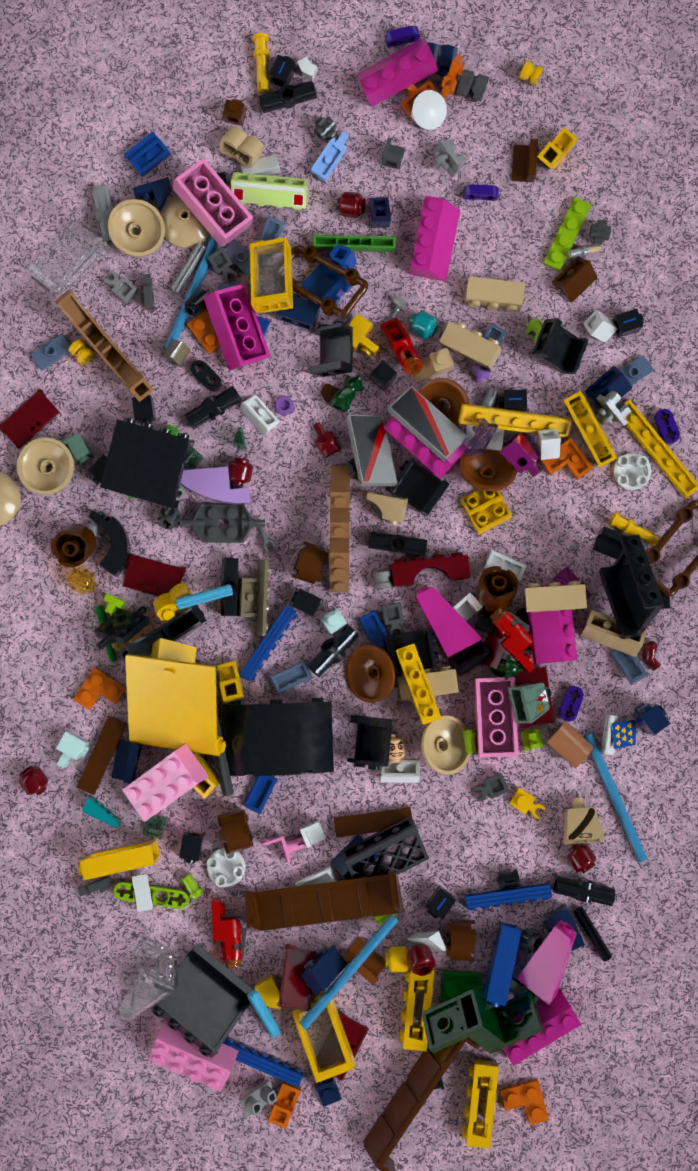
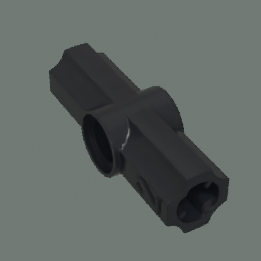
[259,81,317,113]
[185,386,242,430]
[368,532,427,557]
[220,558,239,616]
[307,624,359,677]
[553,876,616,906]

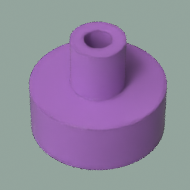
[471,363,492,383]

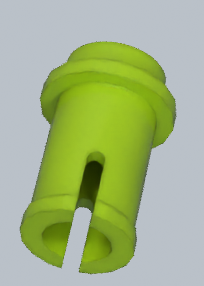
[461,729,478,754]
[180,873,203,900]

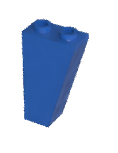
[482,921,522,1007]

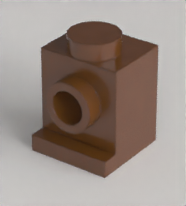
[223,99,247,126]

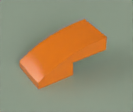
[268,1081,302,1129]

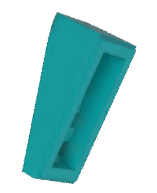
[82,796,122,828]

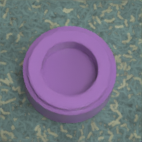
[275,396,294,415]

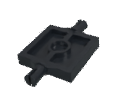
[94,606,150,650]

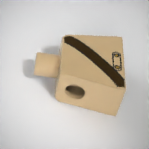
[563,797,605,845]

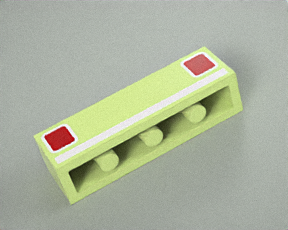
[231,172,308,210]

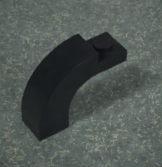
[88,511,131,577]

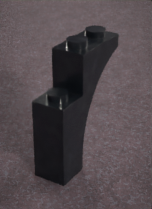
[118,605,207,664]

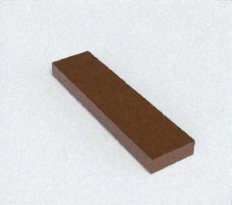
[76,716,127,795]
[334,807,412,838]

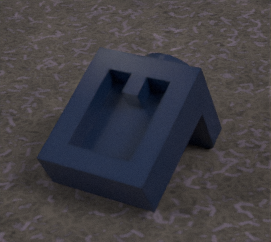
[315,1077,342,1107]

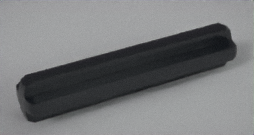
[574,906,612,962]

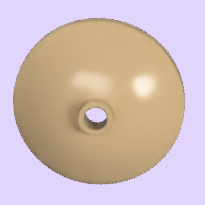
[160,195,211,248]
[108,199,165,257]
[17,437,74,495]
[0,472,21,526]
[421,716,471,775]

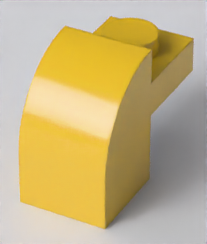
[537,127,579,170]
[349,313,379,357]
[217,661,244,703]
[254,973,281,1009]

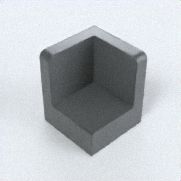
[382,137,405,170]

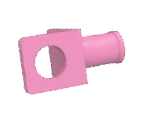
[260,835,307,863]

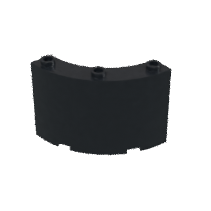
[222,698,334,776]

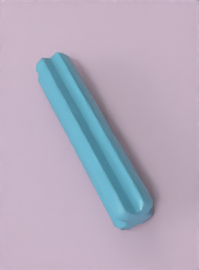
[175,584,233,610]
[247,989,281,1038]

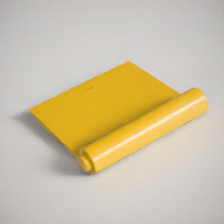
[125,654,226,756]

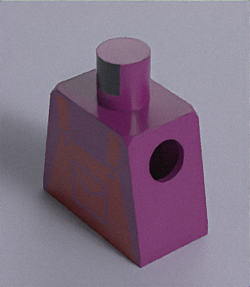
[500,432,542,477]

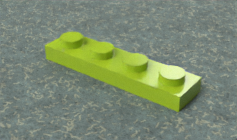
[543,197,592,272]

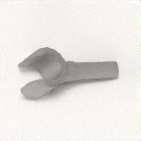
[389,295,405,320]
[88,524,110,545]
[259,528,276,555]

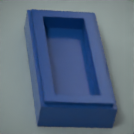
[358,610,388,649]
[243,776,278,814]

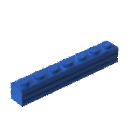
[239,605,297,681]
[464,883,552,911]
[223,1037,304,1087]

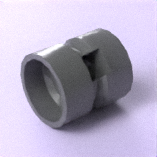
[456,69,489,102]

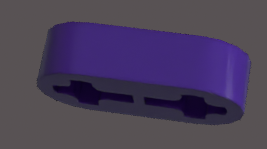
[384,25,420,48]
[463,184,499,201]
[654,409,680,444]
[559,686,584,722]

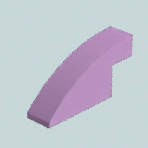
[180,467,251,505]

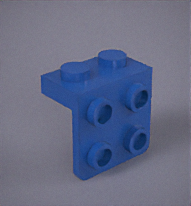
[301,264,352,304]

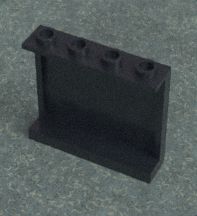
[100,418,195,508]
[599,534,664,639]
[149,944,252,1058]

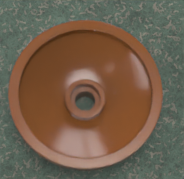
[418,378,470,429]
[459,447,517,491]
[345,645,395,703]

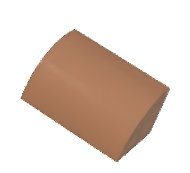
[547,721,593,769]

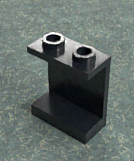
[311,321,353,377]

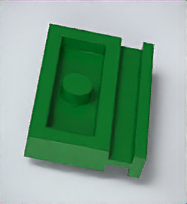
[441,970,482,1001]

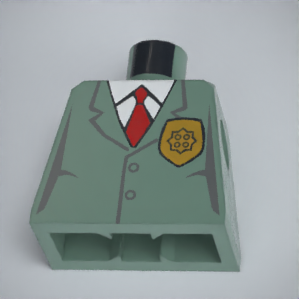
[508,683,552,723]

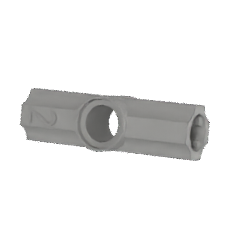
[92,185,114,245]

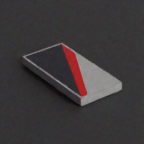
[387,386,468,462]
[346,414,397,486]

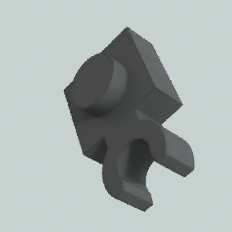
[207,247,239,283]
[141,274,155,310]
[381,602,404,635]
[472,772,510,801]
[76,876,112,897]

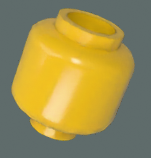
[384,946,409,972]

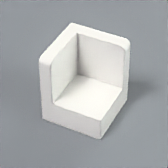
[583,310,618,342]
[537,429,561,460]
[453,592,483,621]
[300,820,326,848]

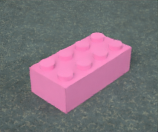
[172,158,254,247]
[473,677,519,758]
[122,744,208,822]
[148,1020,239,1092]

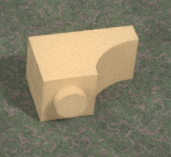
[413,348,454,383]
[366,491,408,525]

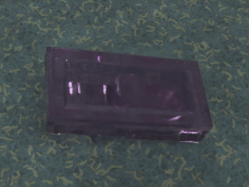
[464,418,498,457]

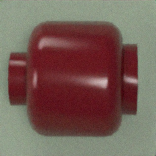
[337,192,366,218]
[228,457,253,486]
[19,766,48,796]
[567,844,596,874]
[407,944,435,976]

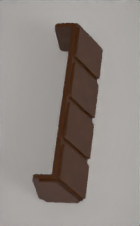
[245,871,404,931]
[363,1020,480,1171]

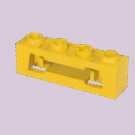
[564,391,619,468]
[395,644,442,725]
[399,968,435,1052]
[462,1058,499,1149]

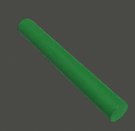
[95,605,118,663]

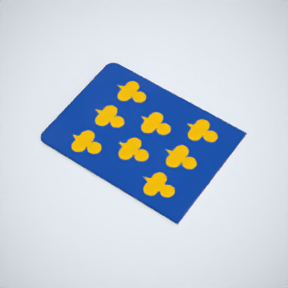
[612,720,636,749]

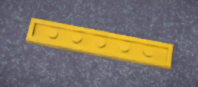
[624,399,698,499]
[458,403,573,438]

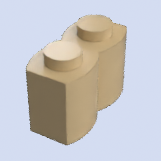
[219,126,264,168]

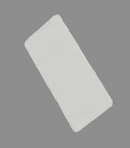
[132,874,153,912]

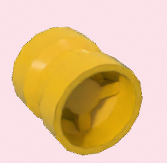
[519,60,544,86]
[68,338,95,365]

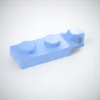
[310,131,349,182]

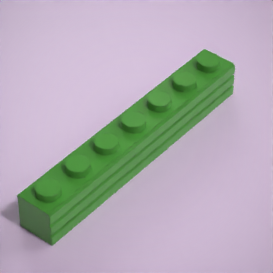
[313,235,396,252]

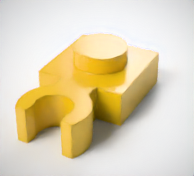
[509,787,545,819]

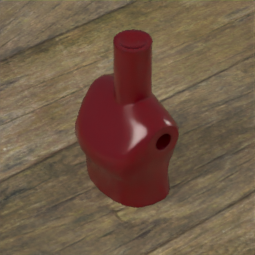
[313,422,341,459]

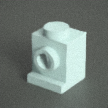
[321,609,347,635]

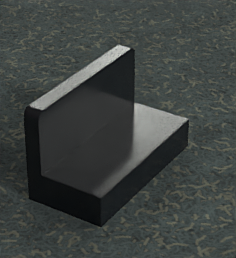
[592,526,626,560]

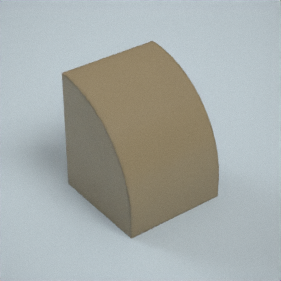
[163,340,191,367]

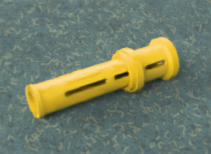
[252,33,270,93]
[608,511,661,546]

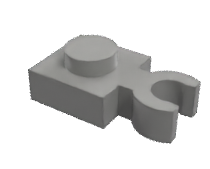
[104,270,139,304]

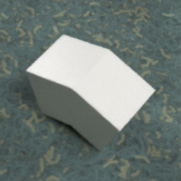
[297,57,318,81]

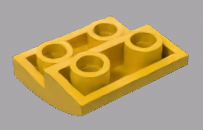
[460,489,512,535]

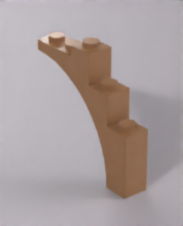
[54,290,154,402]
[329,465,350,593]

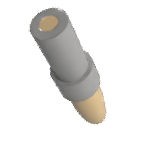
[567,245,601,258]

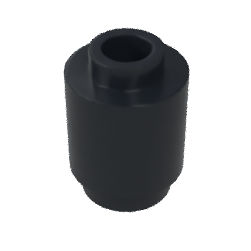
[184,289,209,317]

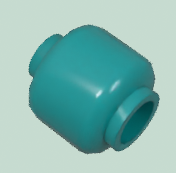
[409,311,439,339]

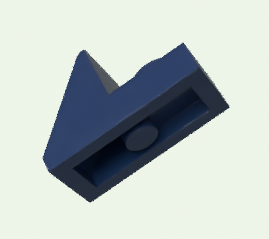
[133,177,172,210]
[370,197,391,228]

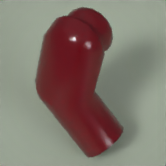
[642,641,661,671]

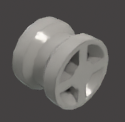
[373,571,393,589]

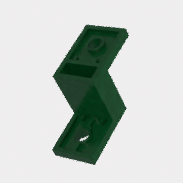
[422,989,544,1054]

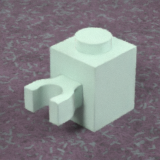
[56,731,90,768]

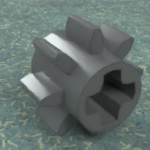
[314,116,337,140]
[589,219,611,245]
[157,507,183,530]
[519,927,542,954]

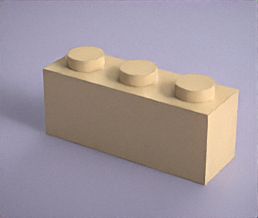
[464,276,525,312]
[439,321,502,370]
[525,581,587,613]
[580,610,647,657]
[397,666,459,700]

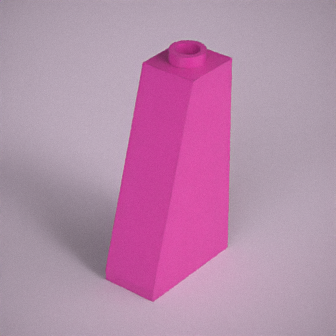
[415,586,482,658]
[517,920,577,1006]

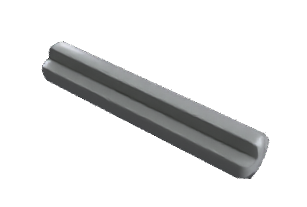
[170,243,206,294]

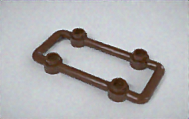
[274,245,369,317]
[645,500,698,597]

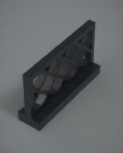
[340,817,429,879]

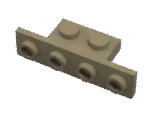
[238,559,270,637]

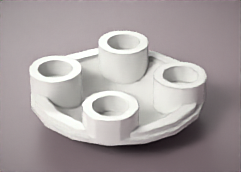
[411,90,447,130]
[613,453,651,490]
[207,848,246,887]

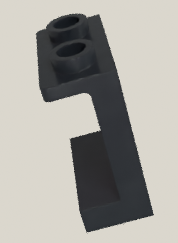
[532,318,588,374]
[390,458,450,517]
[383,628,439,676]
[347,715,393,770]

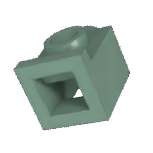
[62,433,93,465]

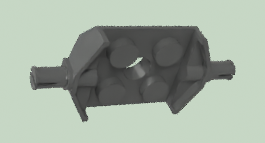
[180,503,265,543]

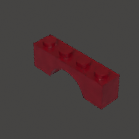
[391,552,471,588]

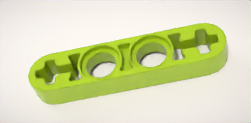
[114,881,190,909]

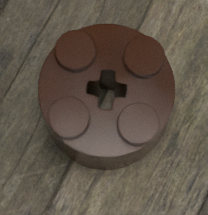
[51,524,96,568]
[292,541,329,584]
[476,566,518,612]
[217,809,254,854]
[446,919,475,961]

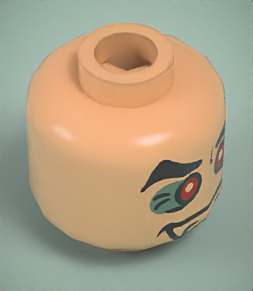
[388,734,405,764]

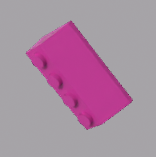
[357,37,439,106]
[409,195,460,282]
[203,284,271,371]
[383,416,468,478]
[525,583,578,664]
[503,988,582,1066]

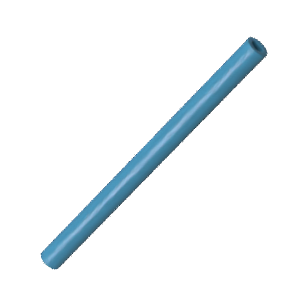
[164,236,218,350]
[583,732,648,862]
[299,914,399,1030]

